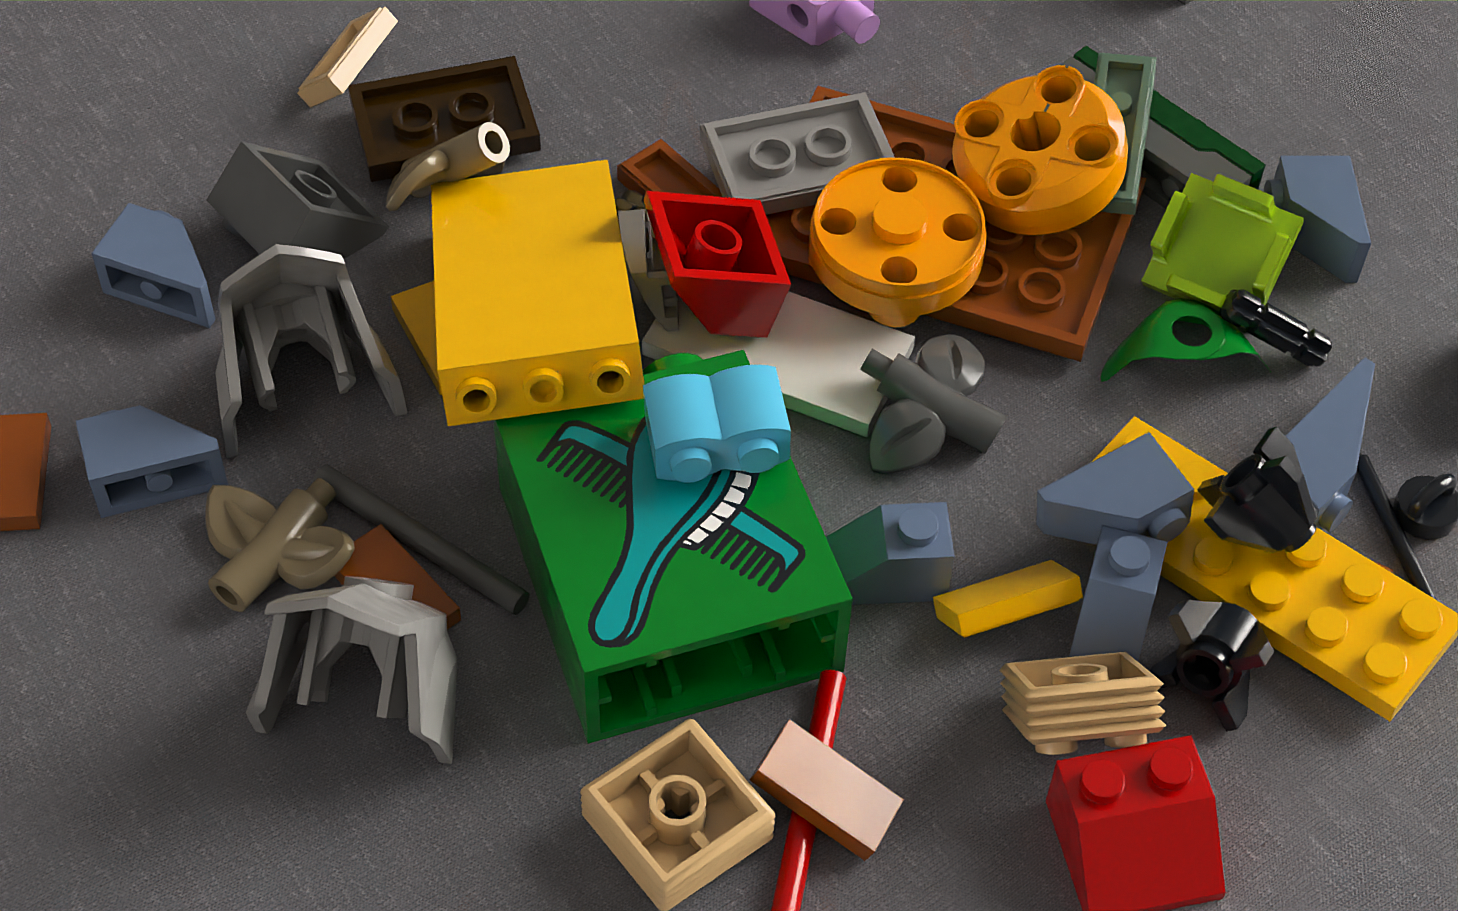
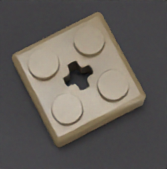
[999,652,1166,755]
[580,719,775,911]

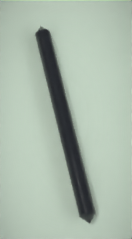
[1357,454,1437,600]

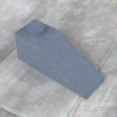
[1286,357,1375,532]

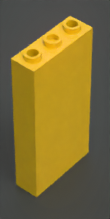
[431,160,645,426]

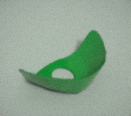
[1100,298,1272,382]

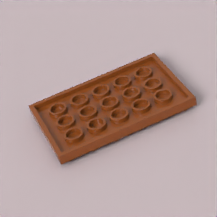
[766,86,1147,362]

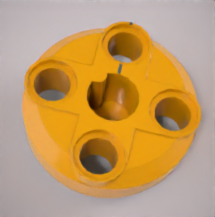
[952,65,1128,235]
[808,158,986,328]

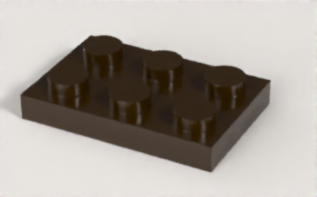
[348,56,541,182]

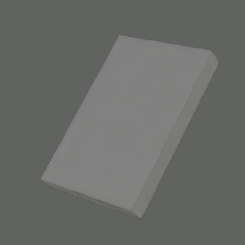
[700,92,895,215]

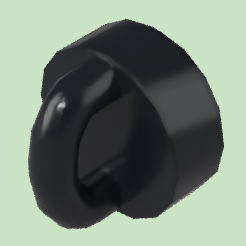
[1393,473,1458,540]

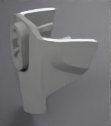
[215,244,407,459]
[245,576,457,764]

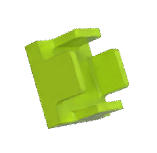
[1141,173,1304,328]

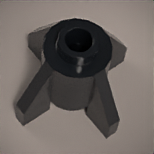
[1197,426,1319,553]
[1149,600,1274,732]

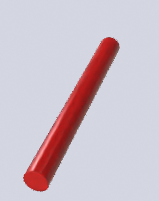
[771,670,847,911]

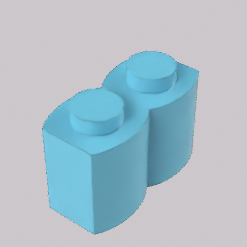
[643,365,791,483]

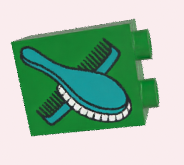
[493,350,853,744]

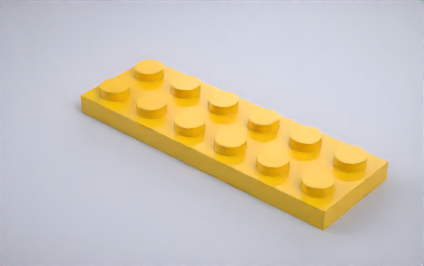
[1092,416,1458,722]

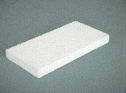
[642,291,915,437]

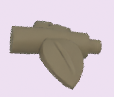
[386,122,510,211]
[205,478,355,612]

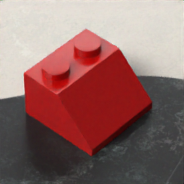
[643,191,791,338]
[1046,735,1226,911]

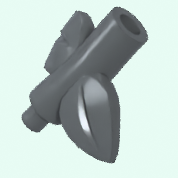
[860,335,1007,474]

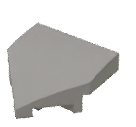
[618,209,679,331]

